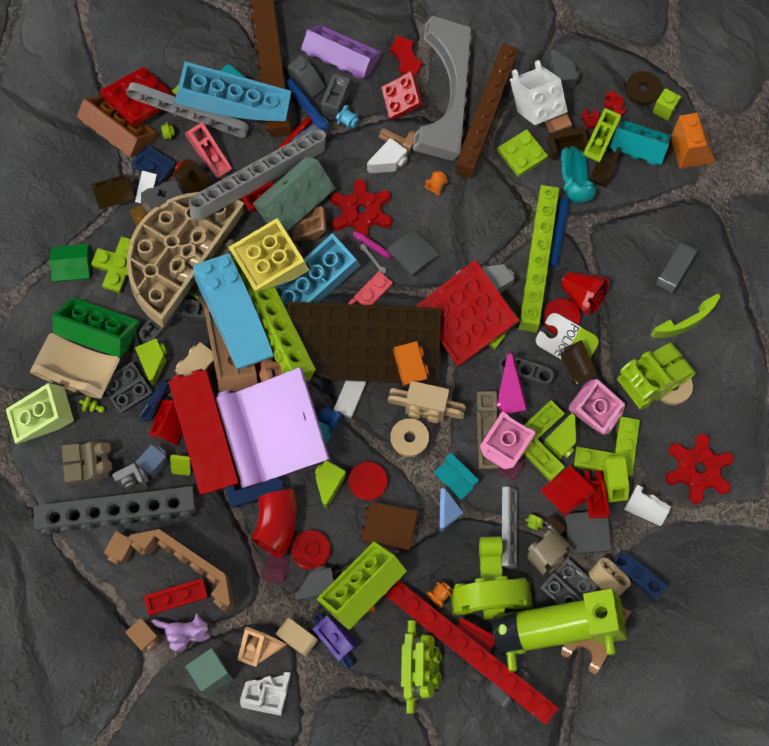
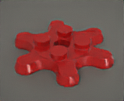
[330,179,393,242]
[665,434,734,504]

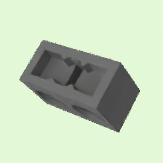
[321,74,351,119]

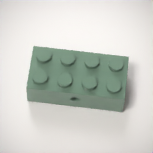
[253,156,336,232]

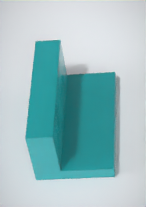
[434,453,479,500]

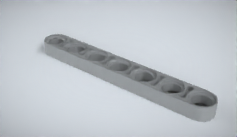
[126,83,249,137]

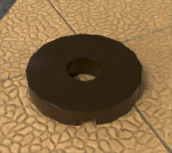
[625,71,662,105]

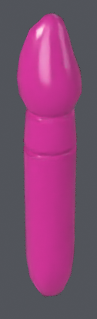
[353,231,392,258]

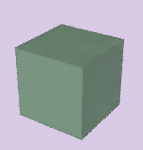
[185,648,233,698]

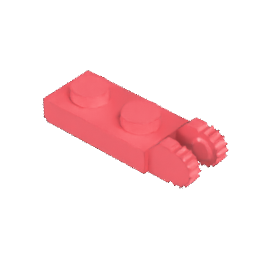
[348,271,393,305]

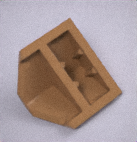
[292,206,326,241]

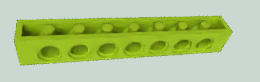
[518,185,559,332]
[232,256,316,381]

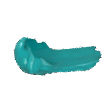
[561,146,596,204]

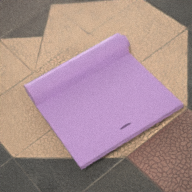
[215,367,330,488]

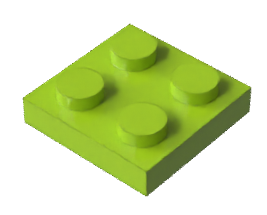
[497,129,548,177]

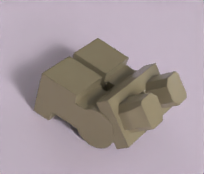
[62,442,112,487]

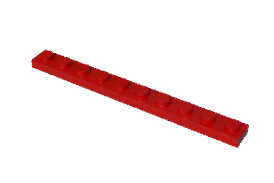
[385,580,559,725]

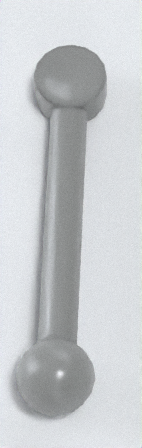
[360,244,386,275]

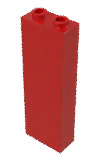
[168,369,240,495]

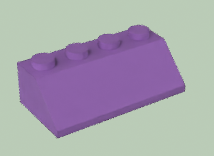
[301,24,382,79]

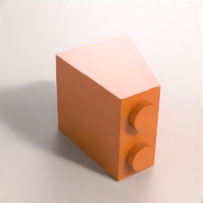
[671,113,715,169]

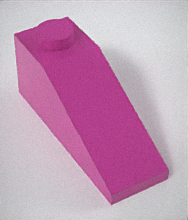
[497,350,527,414]

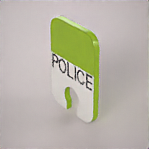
[536,313,599,360]

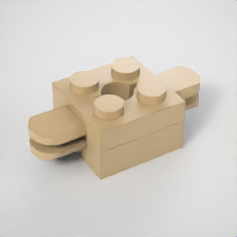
[387,381,466,423]

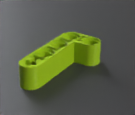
[479,536,505,619]

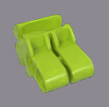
[617,343,696,409]

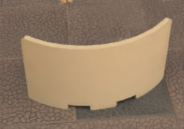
[30,333,120,399]

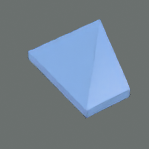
[439,488,463,532]

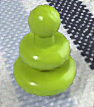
[79,396,105,413]

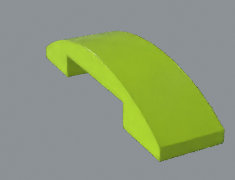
[651,294,720,338]

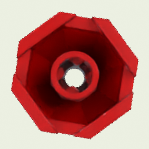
[561,272,610,315]

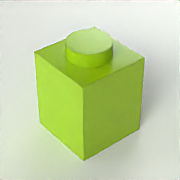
[653,88,681,121]

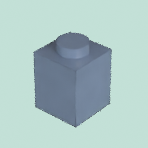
[136,445,169,479]

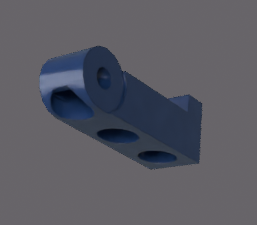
[226,478,284,509]
[612,551,668,603]

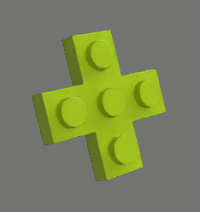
[91,237,131,294]

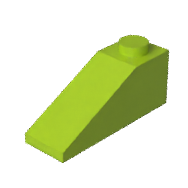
[583,108,621,163]

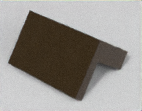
[92,174,135,209]

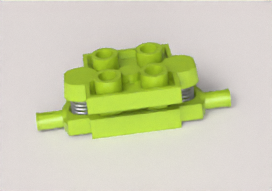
[401,620,441,714]

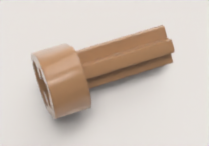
[379,128,417,156]

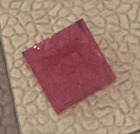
[497,459,524,481]
[264,556,288,583]

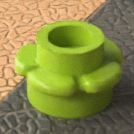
[161,122,175,140]
[525,514,544,531]

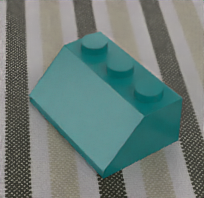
[609,119,671,165]

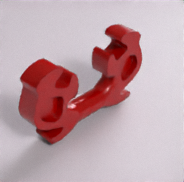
[581,91,626,130]

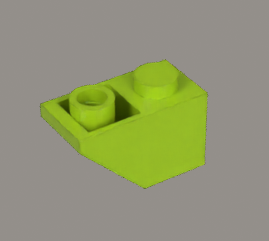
[604,455,629,502]

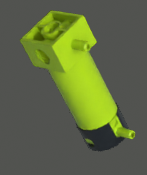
[492,589,627,671]

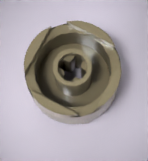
[527,529,574,576]

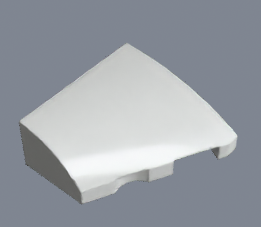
[624,485,671,526]
[240,672,291,716]

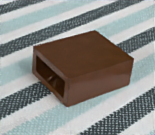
[360,502,418,554]

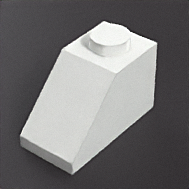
[367,138,408,173]

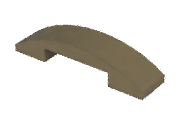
[477,391,499,469]

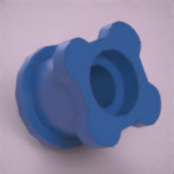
[318,406,343,431]

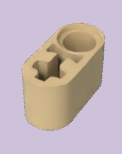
[589,558,631,596]
[275,617,318,657]

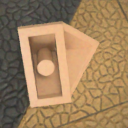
[237,627,287,667]

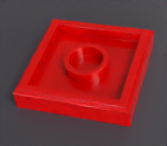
[540,466,595,517]

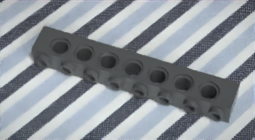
[33,486,197,535]

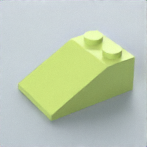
[6,383,74,444]

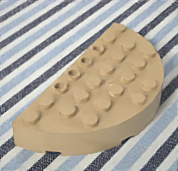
[127,192,244,328]

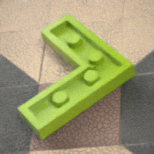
[523,400,565,481]
[573,417,640,477]

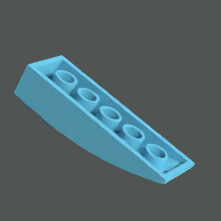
[175,62,291,121]
[274,233,361,311]
[193,253,274,370]

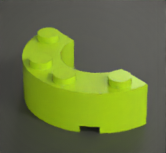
[450,576,533,616]

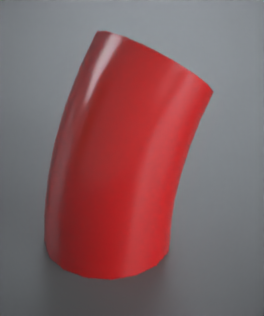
[251,489,297,559]

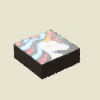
[544,516,566,535]

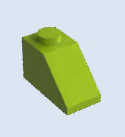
[135,339,167,386]
[543,413,576,460]
[314,460,346,509]

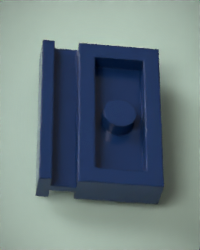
[131,145,176,185]

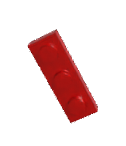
[144,578,208,616]

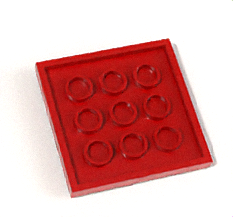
[416,260,520,367]

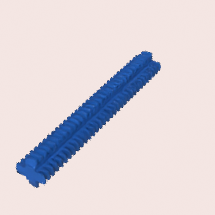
[285,78,329,131]
[548,197,570,268]

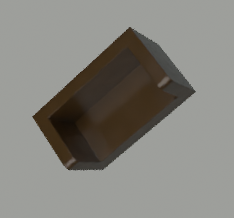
[547,126,588,161]
[172,159,214,193]
[558,340,597,386]

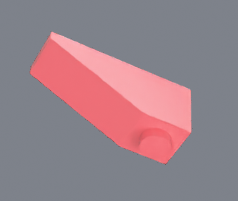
[184,122,232,178]

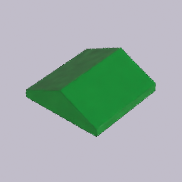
[49,244,90,283]

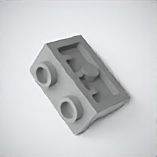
[112,463,149,489]

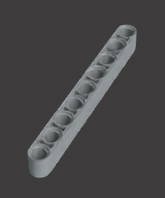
[189,129,326,220]

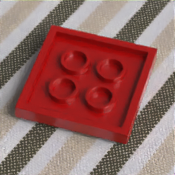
[100,66,175,127]

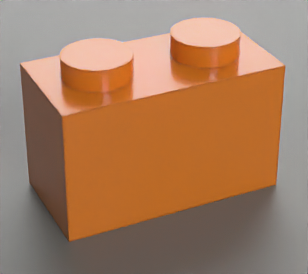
[393,341,429,387]

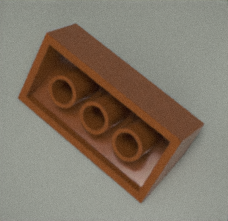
[77,95,159,157]

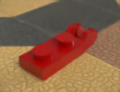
[583,470,609,519]

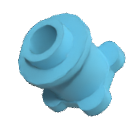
[336,105,359,129]

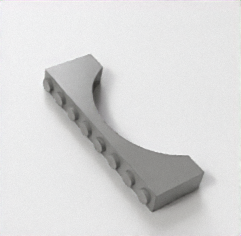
[413,16,472,161]

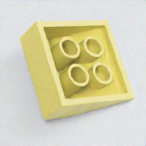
[229,218,309,292]

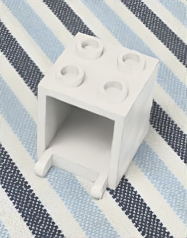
[510,60,567,125]

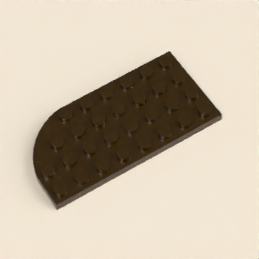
[287,301,441,385]

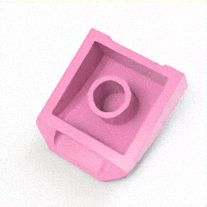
[569,379,625,435]
[480,412,536,469]

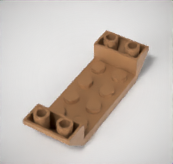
[201,298,257,393]
[128,529,235,612]

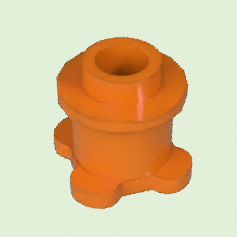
[425,171,448,196]
[426,582,452,608]

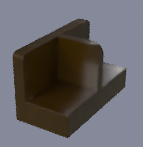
[589,147,621,188]

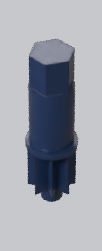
[139,380,170,423]

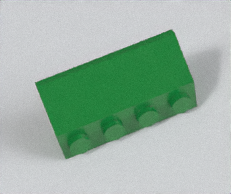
[52,297,140,358]

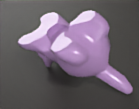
[152,613,210,651]

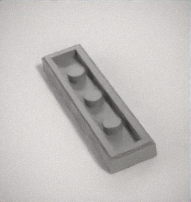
[502,486,517,569]

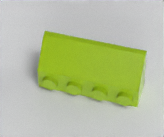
[317,542,407,630]

